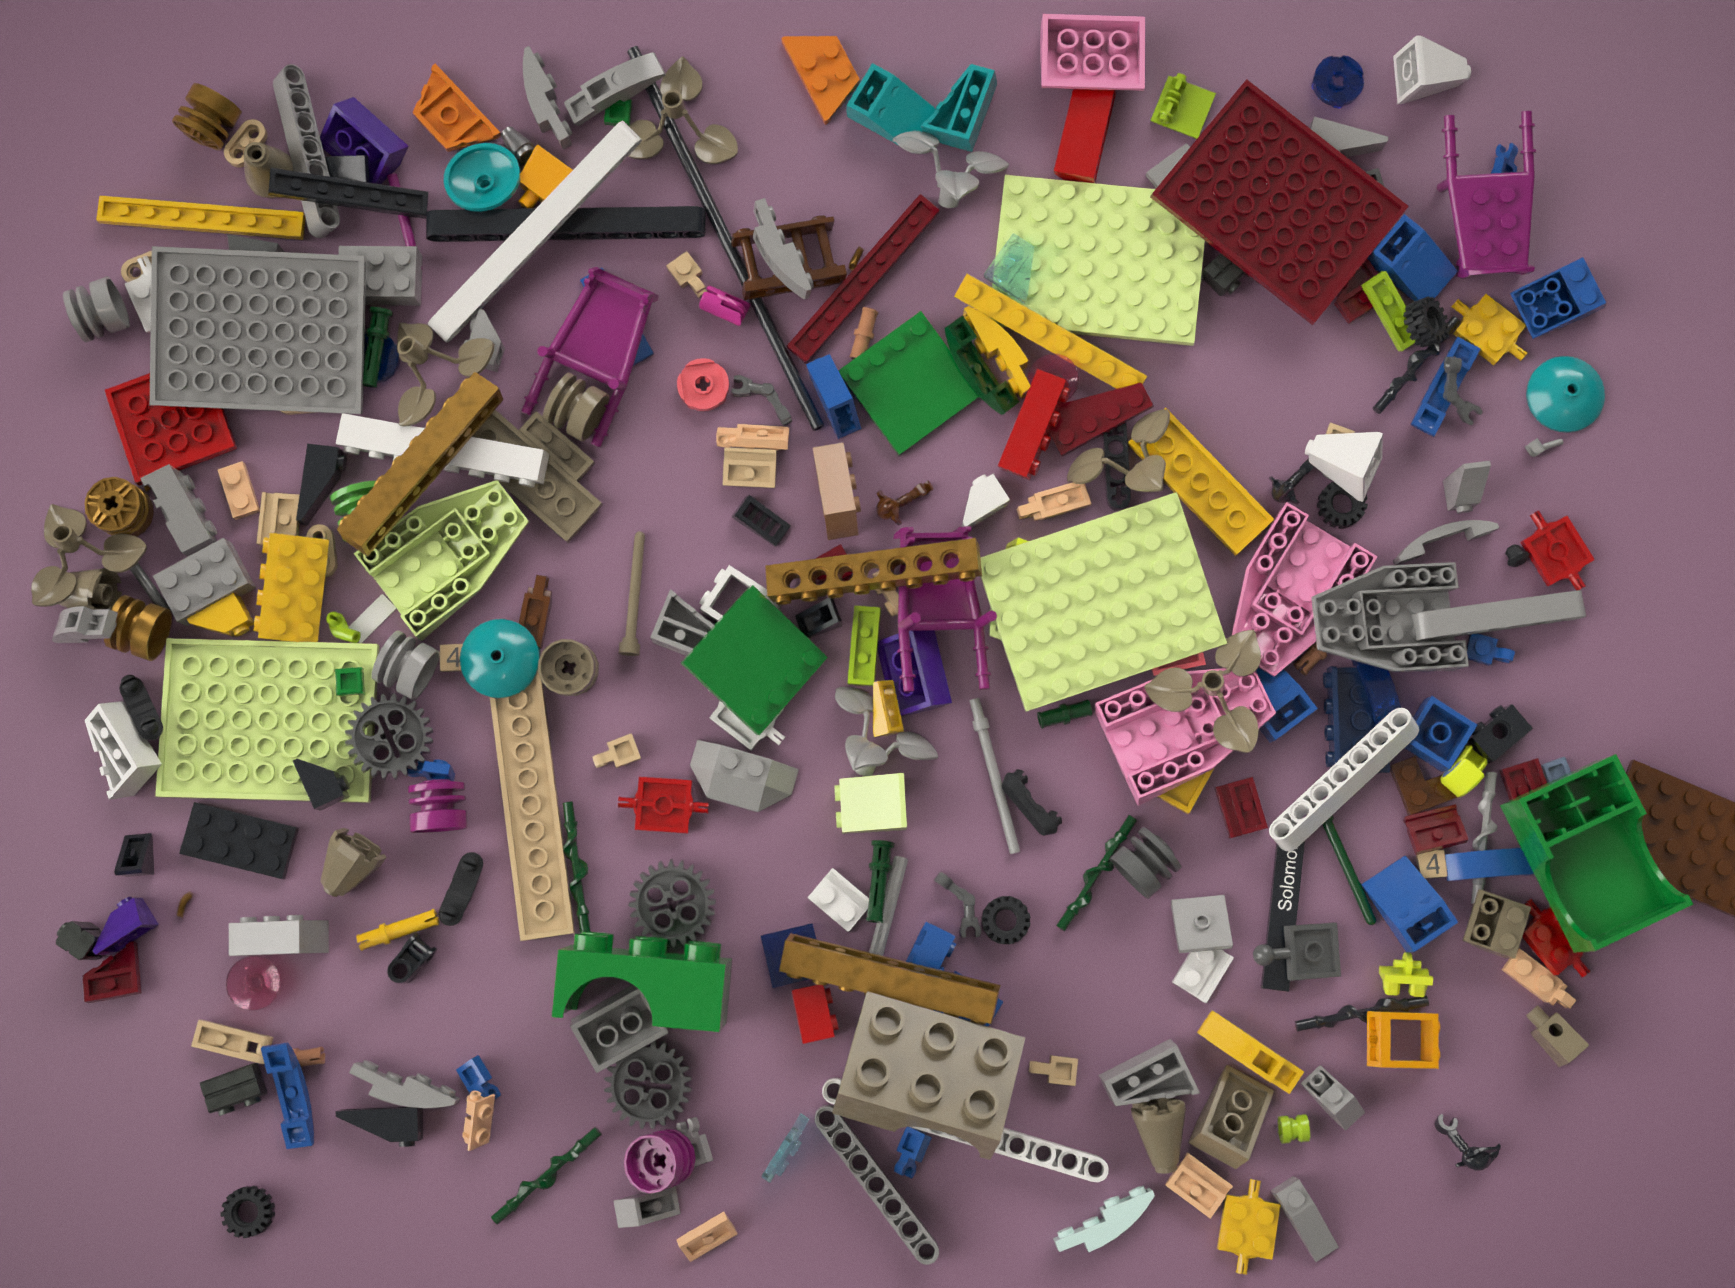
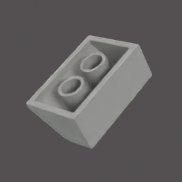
[570,985,668,1073]

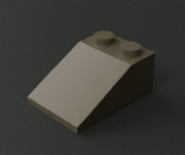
[1188,1065,1274,1169]

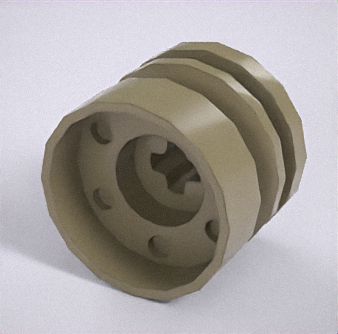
[543,372,609,442]
[538,639,599,696]

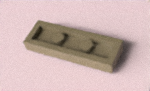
[519,411,595,482]

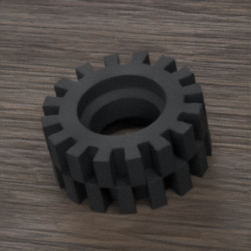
[1403,296,1449,347]
[1317,481,1368,529]
[981,896,1031,944]
[220,1186,275,1238]

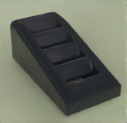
[731,495,791,547]

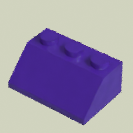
[320,97,409,184]
[878,630,952,717]

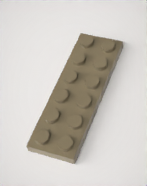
[472,410,603,543]

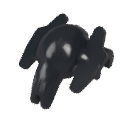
[1269,458,1315,505]
[1434,1114,1501,1171]

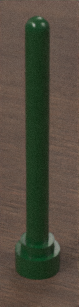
[1322,815,1377,925]

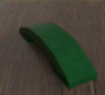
[944,315,1020,415]

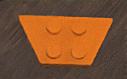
[781,36,860,125]
[412,63,501,152]

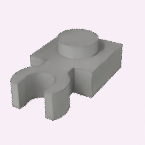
[677,1117,713,1168]

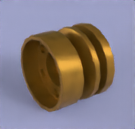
[172,83,242,151]
[84,477,154,537]
[104,595,172,661]

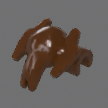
[876,480,934,525]

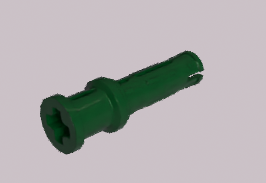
[363,307,393,388]
[866,840,895,923]

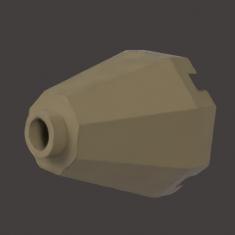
[321,828,387,897]

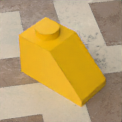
[187,593,254,637]

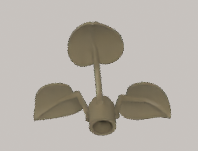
[628,56,738,164]
[397,323,495,427]
[1067,409,1170,492]
[31,504,147,607]
[1145,630,1261,753]

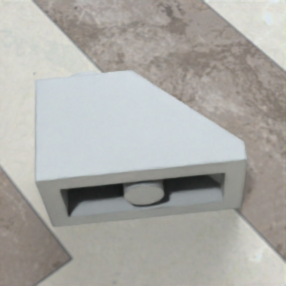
[962,474,1010,527]

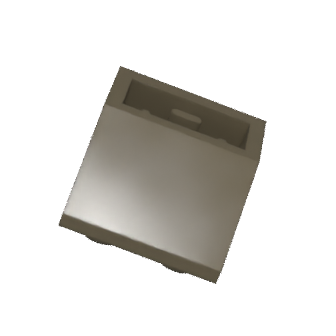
[1462,889,1531,959]

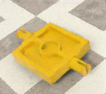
[1451,294,1528,366]
[1217,1179,1280,1275]

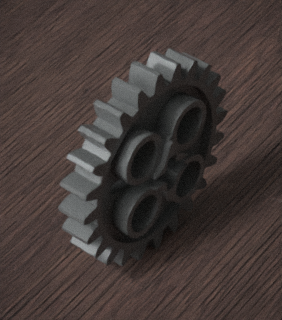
[345,694,433,780]
[628,859,716,947]
[604,1040,692,1129]

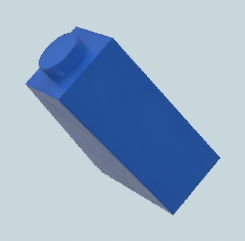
[806,354,862,439]

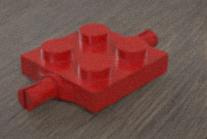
[1520,510,1595,591]
[618,777,709,834]
[1522,898,1591,978]

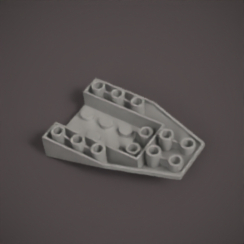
[1311,562,1469,672]

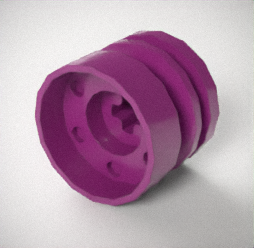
[408,779,467,833]
[624,1129,696,1194]

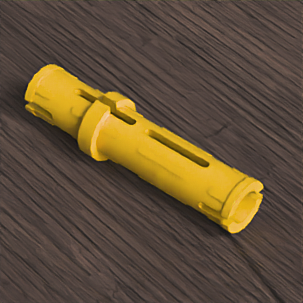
[356,909,439,951]

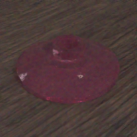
[1027,354,1079,404]
[226,956,281,1010]

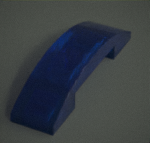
[1351,660,1405,727]

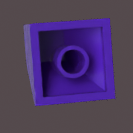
[93,896,159,955]

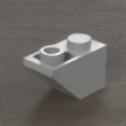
[464,309,505,372]
[1301,1065,1365,1131]

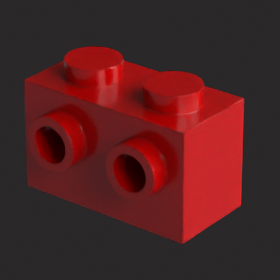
[792,984,839,1044]

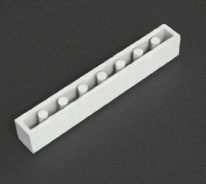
[336,413,549,487]

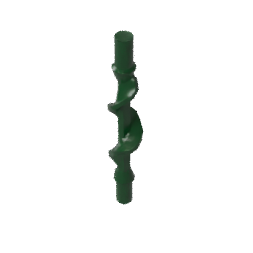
[563,801,591,934]
[1056,815,1137,932]
[491,1127,602,1225]

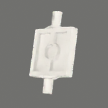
[125,256,152,333]
[708,690,785,751]

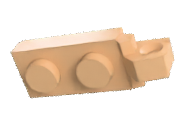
[716,424,789,450]
[1016,483,1091,521]
[1501,948,1576,1009]

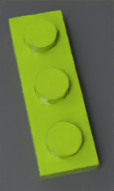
[1361,271,1415,351]
[847,605,881,687]

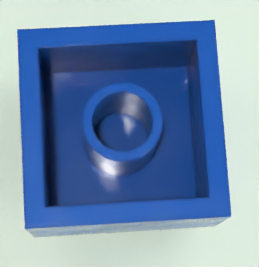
[1405,696,1477,772]

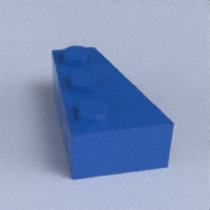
[906,922,956,971]

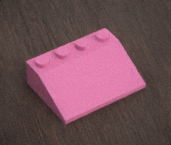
[1040,14,1145,91]

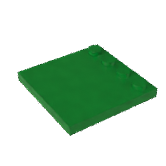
[838,311,979,456]
[681,585,828,735]

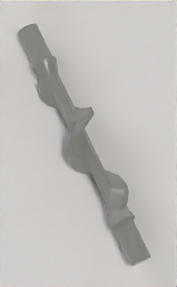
[1471,772,1497,904]

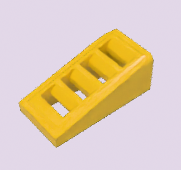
[873,680,904,737]

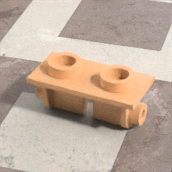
[462,1091,495,1151]

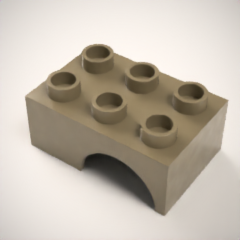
[832,991,1025,1160]

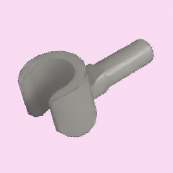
[1525,438,1563,457]

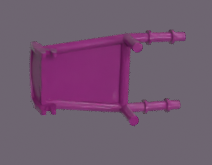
[1437,111,1536,278]
[521,267,659,447]
[893,526,997,692]

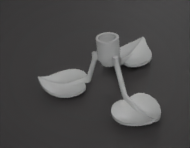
[892,131,1009,208]
[835,687,939,776]

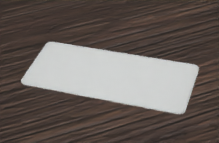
[349,594,396,643]

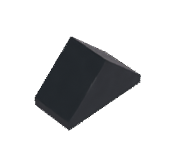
[795,598,842,639]
[114,833,154,877]

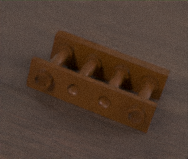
[731,215,847,300]

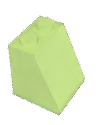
[834,773,907,834]

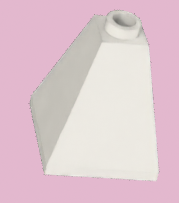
[1393,36,1471,104]
[1305,432,1383,502]

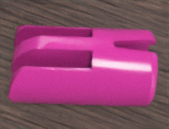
[699,286,751,326]

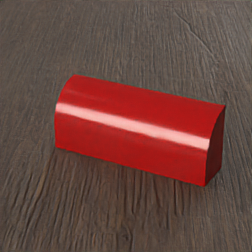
[1054,89,1116,183]

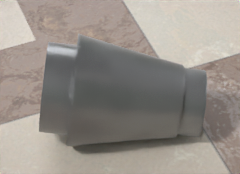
[501,126,534,164]

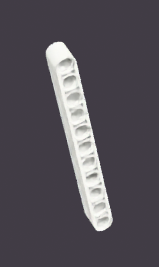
[428,121,642,343]
[822,1078,1109,1182]

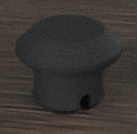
[1505,544,1529,567]

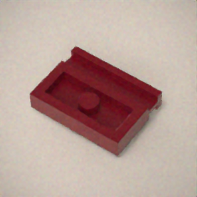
[1499,758,1547,800]
[1214,777,1268,839]
[1403,804,1469,855]

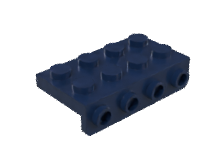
[1323,666,1390,773]

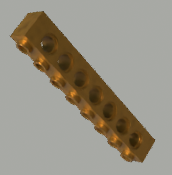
[765,538,982,605]

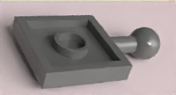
[1253,922,1341,981]

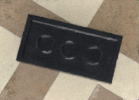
[179,802,299,880]

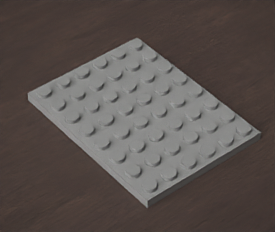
[150,246,366,414]

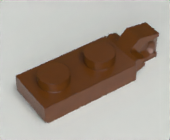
[519,575,552,649]

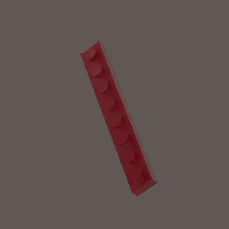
[787,194,940,364]

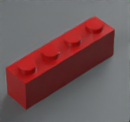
[998,369,1071,481]

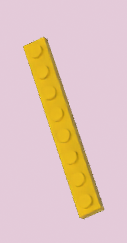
[96,196,306,240]
[954,273,1147,389]

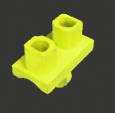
[1379,952,1433,997]

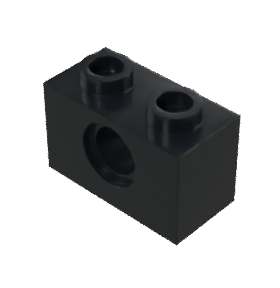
[1467,704,1533,763]

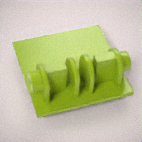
[1150,73,1216,139]

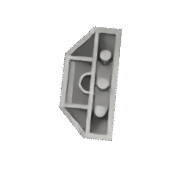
[690,740,799,812]

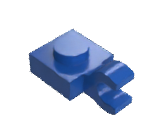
[1491,143,1518,174]
[1466,633,1515,666]
[407,759,455,781]
[456,1055,501,1099]
[894,1127,932,1179]

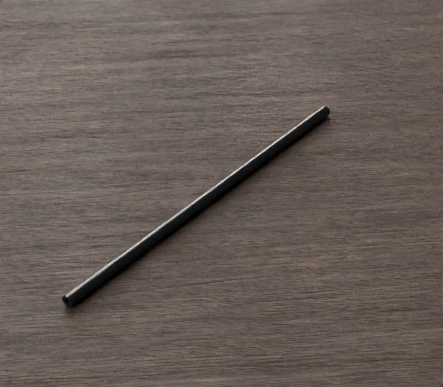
[627,46,824,431]

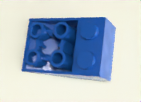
[1367,214,1458,302]
[1510,257,1606,339]
[1256,667,1318,743]
[1361,856,1458,952]

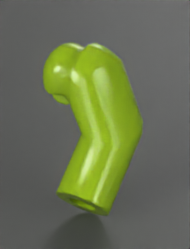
[326,611,361,643]

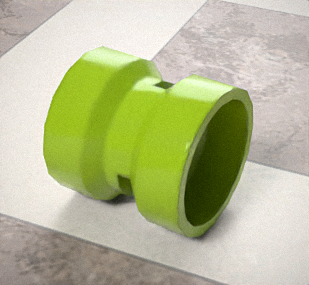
[1277,1114,1310,1144]

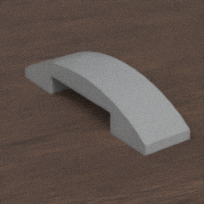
[1393,520,1499,565]

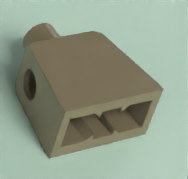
[1526,1005,1589,1067]

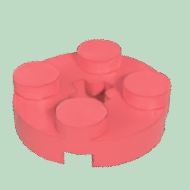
[677,358,729,411]

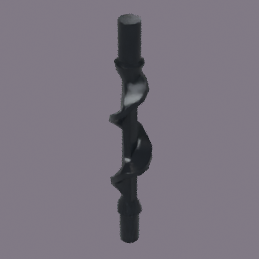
[1373,316,1460,414]
[1295,995,1429,1032]

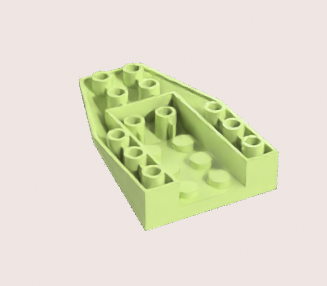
[354,480,529,641]

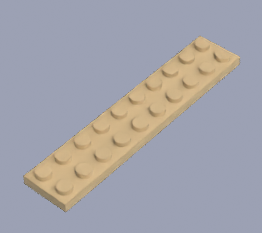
[490,672,575,941]

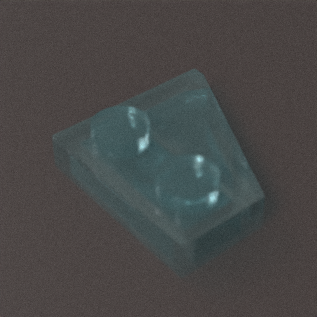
[984,233,1034,304]
[761,1113,809,1183]

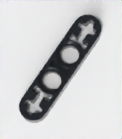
[1103,422,1131,511]

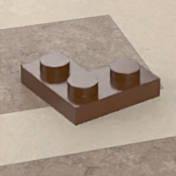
[1390,756,1457,815]

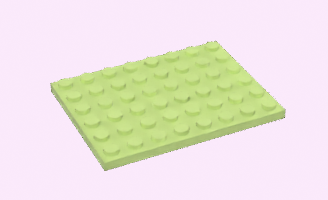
[990,175,1205,346]
[980,492,1227,711]
[155,638,379,803]

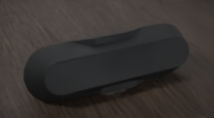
[119,675,163,740]
[1002,769,1062,836]
[438,852,483,926]

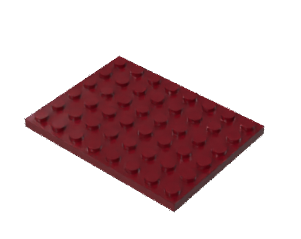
[1150,79,1409,326]

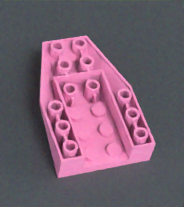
[1231,502,1378,676]
[1095,668,1276,806]

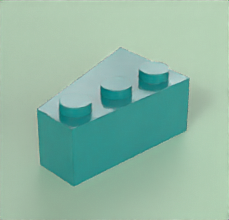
[921,64,998,152]

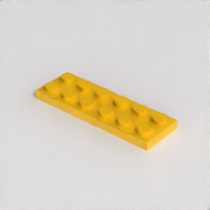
[1128,407,1274,556]

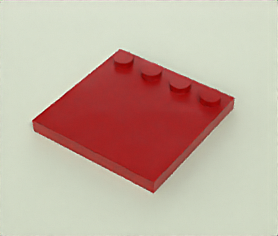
[104,373,237,486]

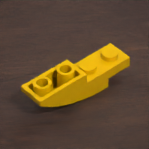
[963,306,1030,399]
[1197,1010,1304,1094]

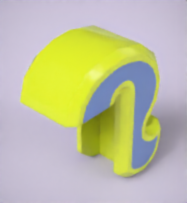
[1441,745,1488,797]

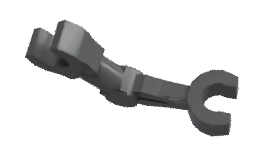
[1443,357,1483,425]
[731,375,792,426]
[934,872,981,938]

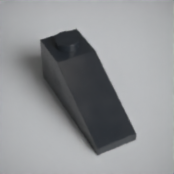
[296,443,347,526]
[336,1107,423,1147]

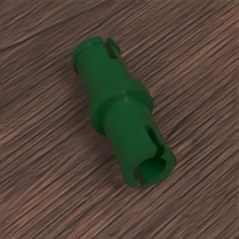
[1037,699,1093,729]

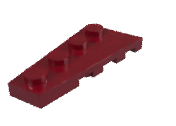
[1050,383,1154,457]

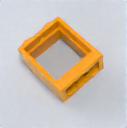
[1367,1011,1440,1069]

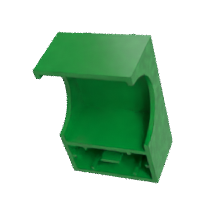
[1500,754,1693,953]
[552,931,733,1032]

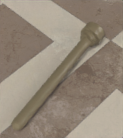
[618,531,645,656]

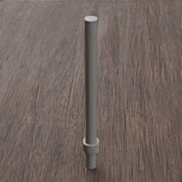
[969,698,1020,854]

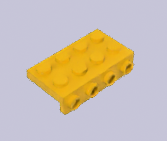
[253,532,329,642]

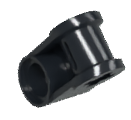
[387,932,437,984]

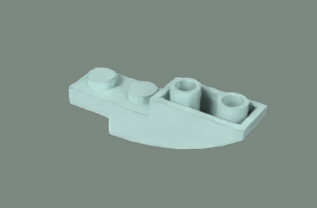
[1053,1186,1155,1252]

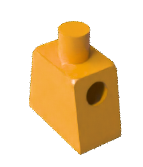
[518,144,573,209]

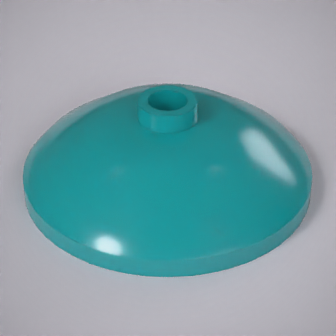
[444,143,521,211]
[1526,356,1605,433]
[460,619,540,698]

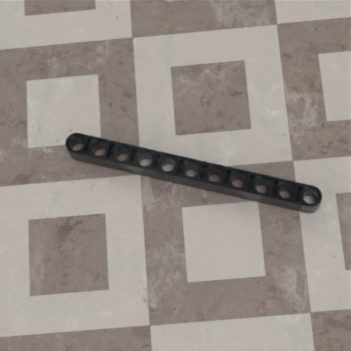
[426,206,706,242]

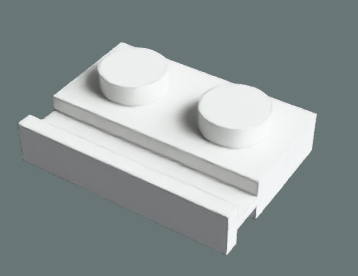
[808,868,869,932]
[1172,950,1234,1003]

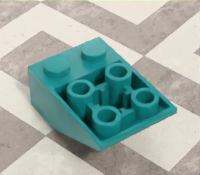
[846,63,936,146]

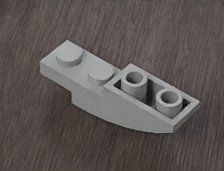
[523,46,573,150]
[564,52,666,126]
[753,198,814,300]
[52,606,118,643]
[349,1060,461,1108]

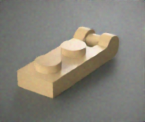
[191,1019,274,1064]

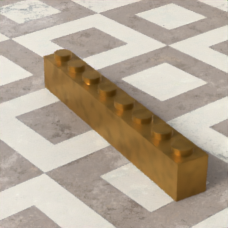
[337,372,504,557]
[779,933,1001,1025]

